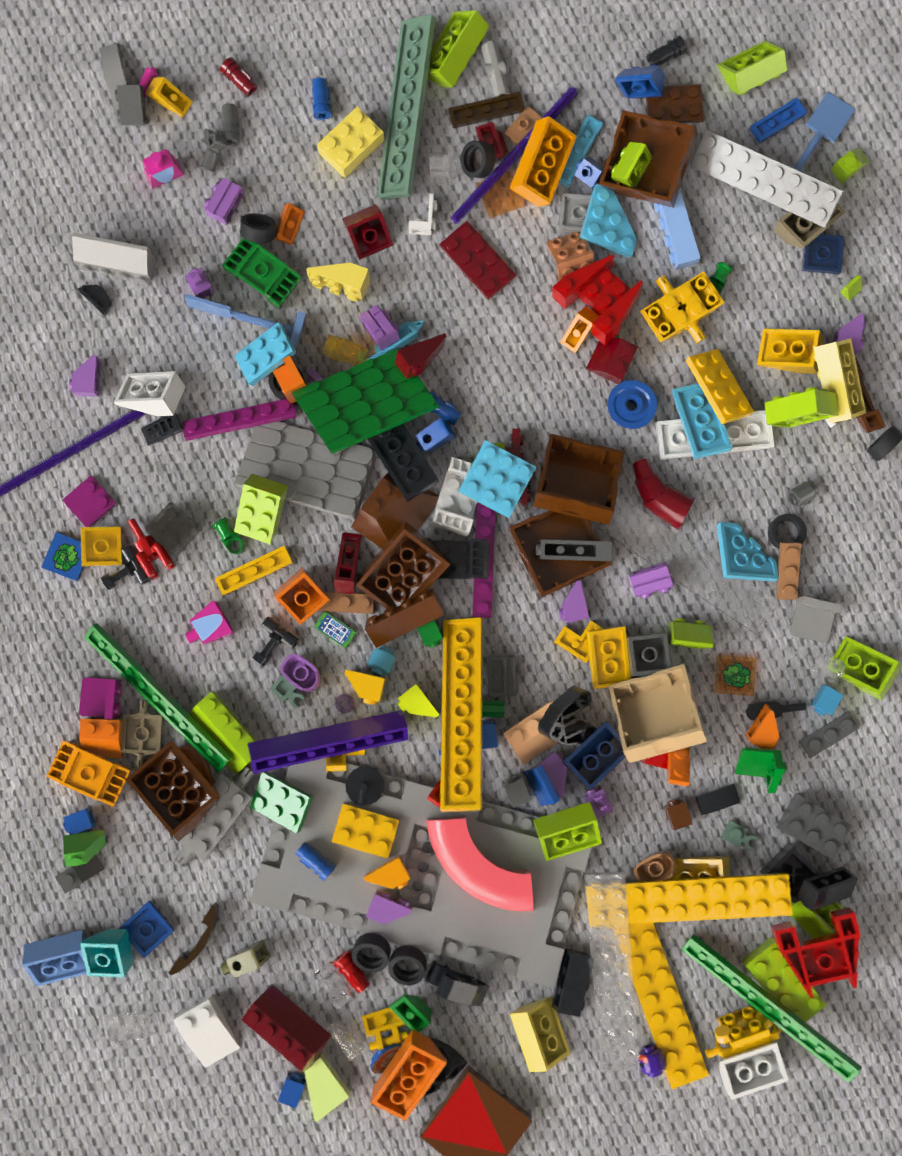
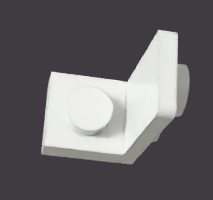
[409,193,437,235]

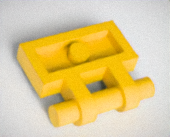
[362,1008,408,1051]

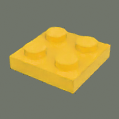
[80,527,122,566]

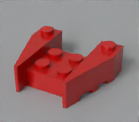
[552,255,643,346]
[771,907,860,998]

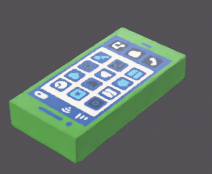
[314,611,356,648]

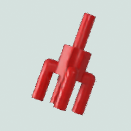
[128,518,176,580]

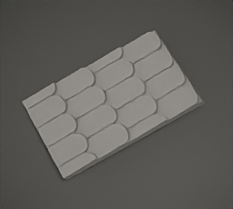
[234,421,377,521]

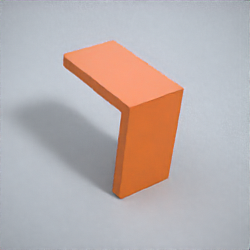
[273,355,306,404]

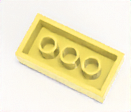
[814,338,866,423]

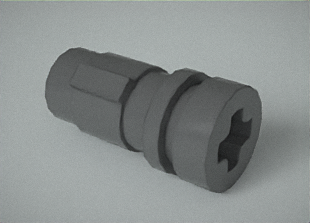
[221,103,239,146]

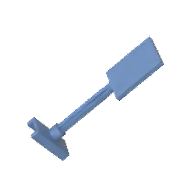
[788,91,855,171]
[184,294,306,351]

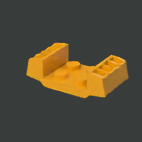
[46,740,131,807]

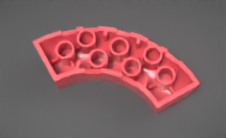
[426,816,533,911]

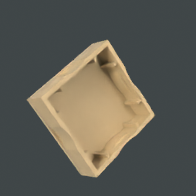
[609,664,707,763]

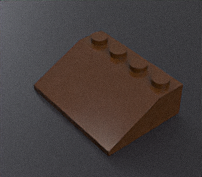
[356,521,450,609]
[125,740,220,842]

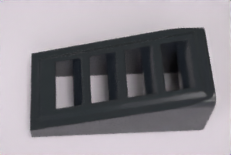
[141,413,183,446]

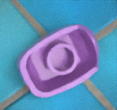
[280,654,321,692]

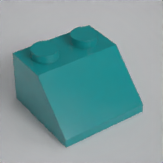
[80,929,134,977]

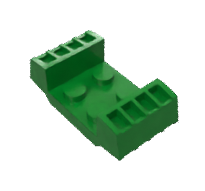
[222,238,302,309]

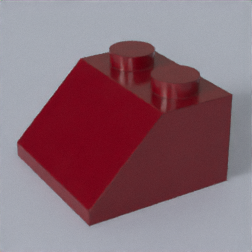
[342,204,393,260]
[586,337,638,384]

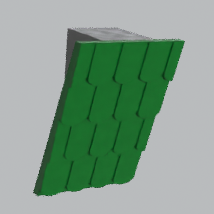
[292,349,440,456]

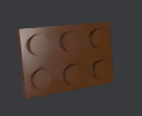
[646,84,704,123]

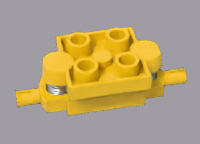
[705,1006,783,1059]

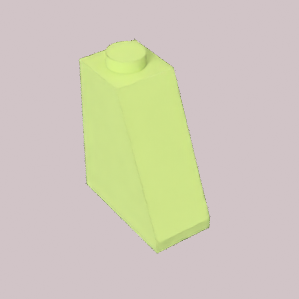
[305,1053,350,1122]

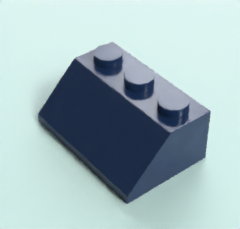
[564,721,626,790]

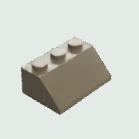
[773,204,846,249]

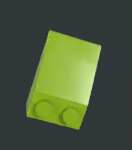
[827,636,901,701]

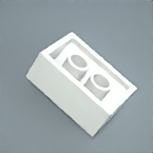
[719,1041,789,1100]

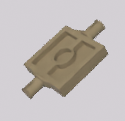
[121,701,164,767]

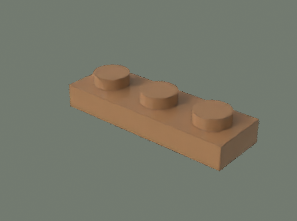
[776,542,801,600]
[317,592,374,614]

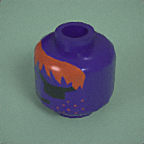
[638,1044,666,1077]

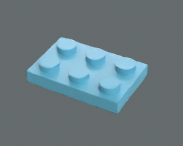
[234,322,296,386]

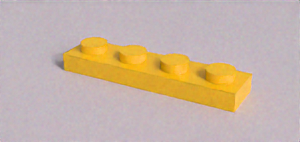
[215,545,293,596]

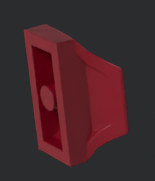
[475,122,509,161]

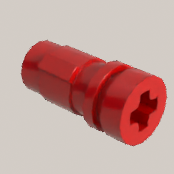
[332,950,370,994]

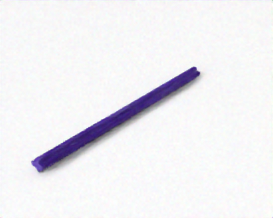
[451,86,578,224]
[0,409,147,496]

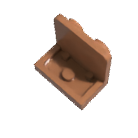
[547,232,594,280]

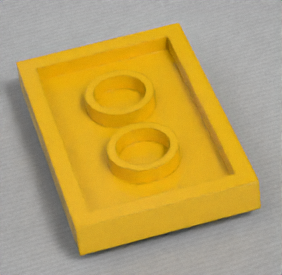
[586,625,631,689]
[331,803,399,859]

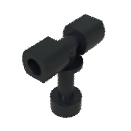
[101,545,152,590]
[252,617,300,667]

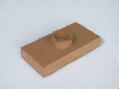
[504,106,542,145]

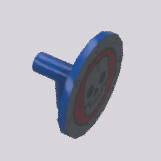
[370,1040,402,1074]

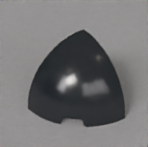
[423,1037,468,1097]

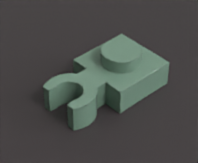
[270,675,305,708]
[721,820,759,851]

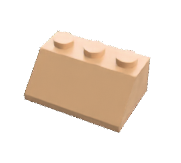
[502,701,558,765]

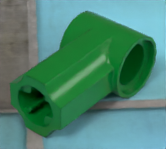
[482,699,505,718]

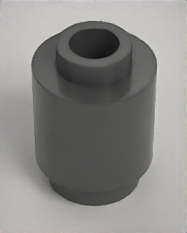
[788,481,818,507]

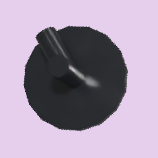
[345,766,384,806]

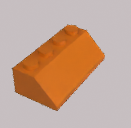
[371,1029,447,1121]

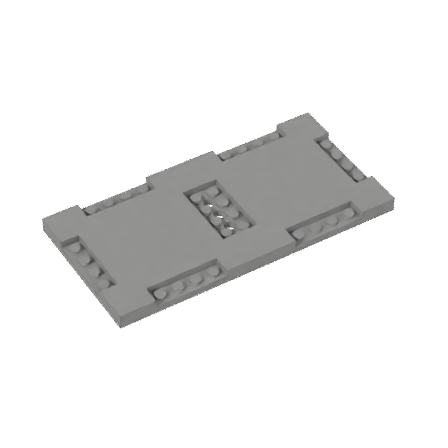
[250,758,591,988]

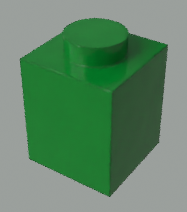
[417,620,443,649]

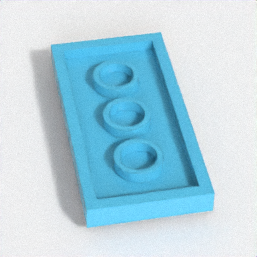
[672,383,732,459]

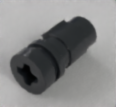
[646,35,687,66]

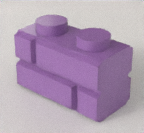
[204,178,244,225]
[359,305,400,350]
[629,561,674,599]

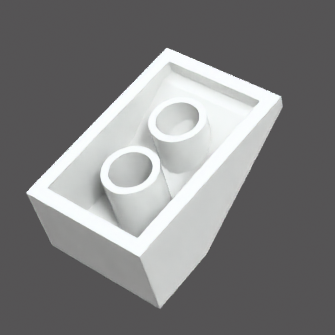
[114,371,186,416]
[173,995,240,1068]

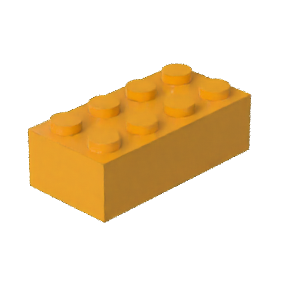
[510,116,577,207]

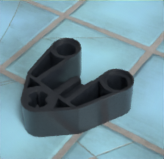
[538,686,597,746]
[425,960,489,1006]

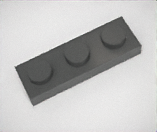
[799,712,859,758]

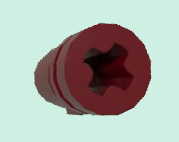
[219,57,257,97]

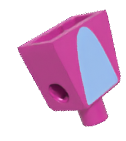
[142,149,184,189]
[185,600,235,644]

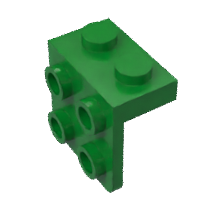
[735,747,786,794]

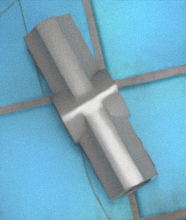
[481,41,510,97]

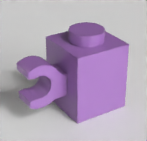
[185,268,215,299]
[583,787,613,819]

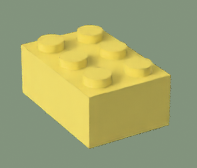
[317,106,384,178]

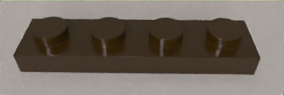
[448,91,525,129]

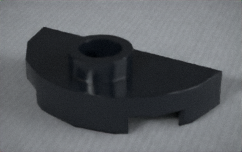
[77,285,111,316]

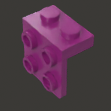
[79,677,123,719]

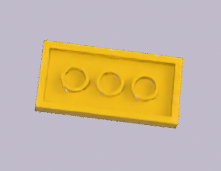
[686,349,754,424]

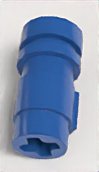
[312,78,332,120]
[430,391,462,425]
[295,842,336,881]

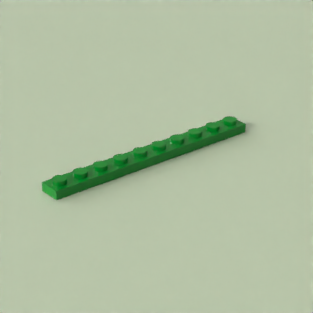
[84,623,232,772]
[681,934,862,1083]

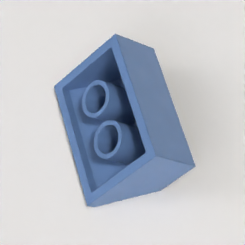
[22,930,87,986]

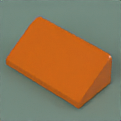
[275,203,305,245]

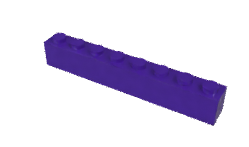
[247,710,408,774]

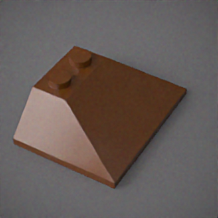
[351,473,439,548]

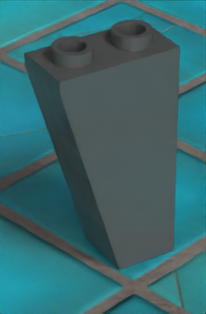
[536,539,612,561]

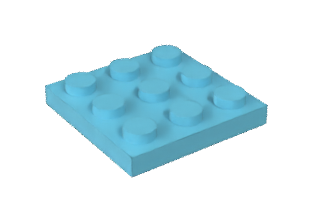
[458,440,536,518]

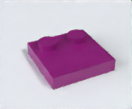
[62,475,117,527]

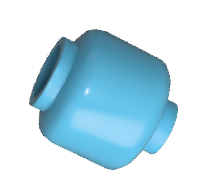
[367,646,396,676]

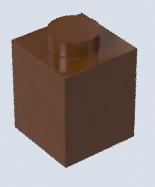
[664,798,693,831]

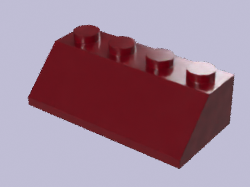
[241,985,332,1072]

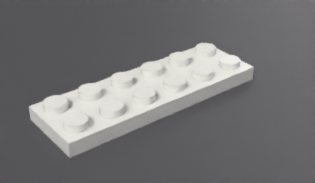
[656,410,775,460]

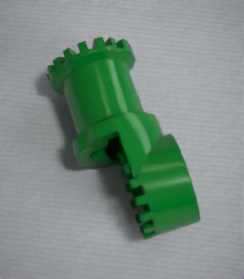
[709,262,733,294]
[212,517,245,555]

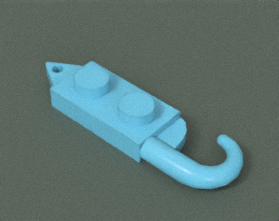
[357,320,424,363]

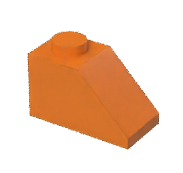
[745,704,779,749]

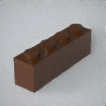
[365,588,445,648]

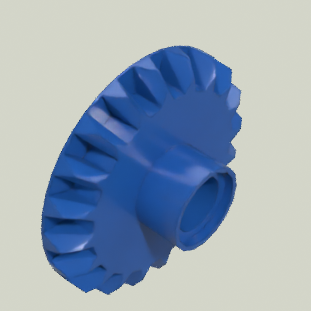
[607,380,657,430]

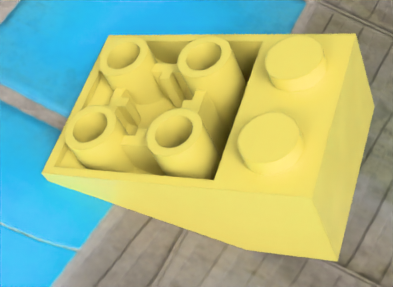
[306,262,370,302]

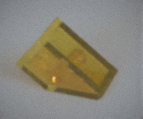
[322,334,370,366]

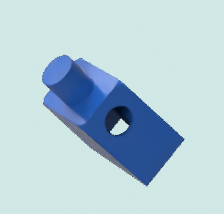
[416,418,457,453]

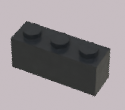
[797,866,858,911]
[551,948,594,1017]

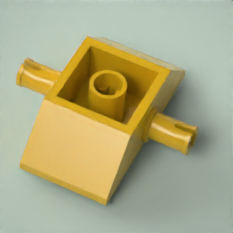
[640,271,725,344]

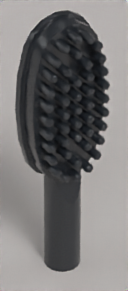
[746,701,806,720]

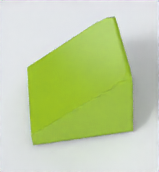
[840,275,862,301]

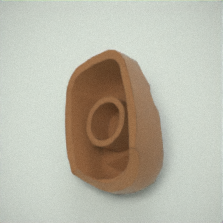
[634,850,677,882]

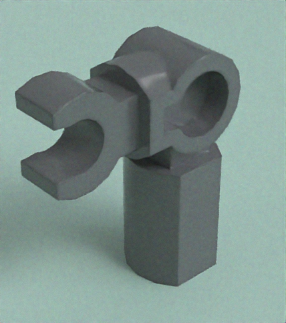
[201,128,225,172]

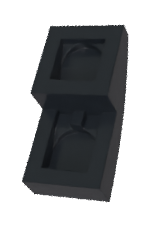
[695,784,740,815]

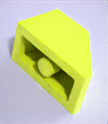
[397,684,439,717]

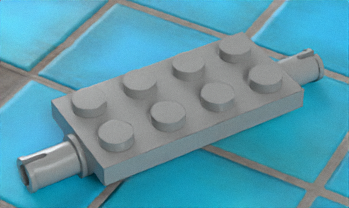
[174,766,256,868]

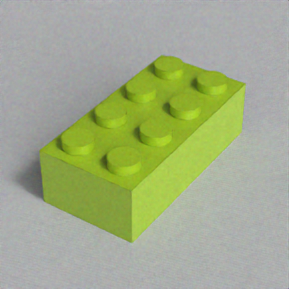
[741,937,827,1022]

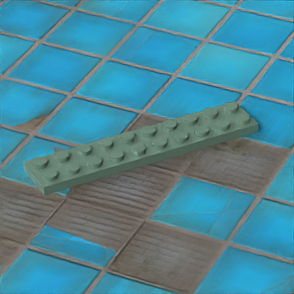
[377,14,436,200]

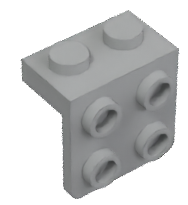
[790,594,842,643]

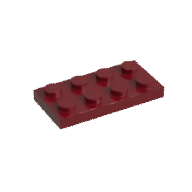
[439,221,516,300]

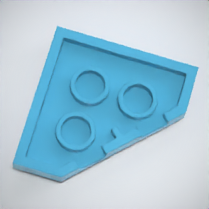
[579,184,637,258]
[717,522,779,582]

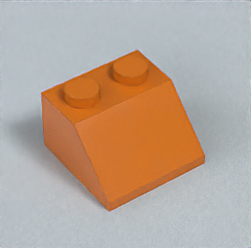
[274,567,329,625]
[79,718,123,759]

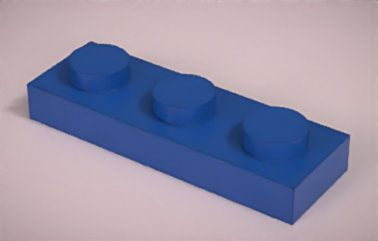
[749,97,807,144]

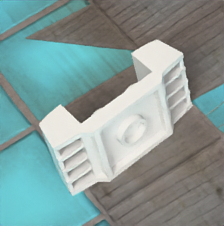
[431,457,477,537]

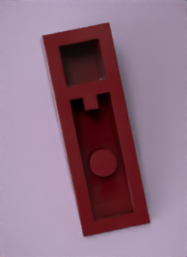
[394,333,447,379]
[334,533,361,594]

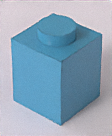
[811,685,843,716]

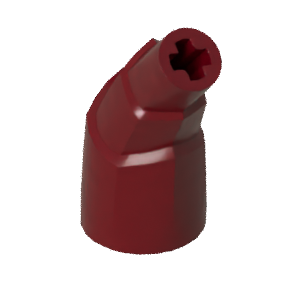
[632,459,695,530]

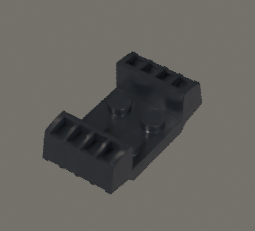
[426,538,489,580]

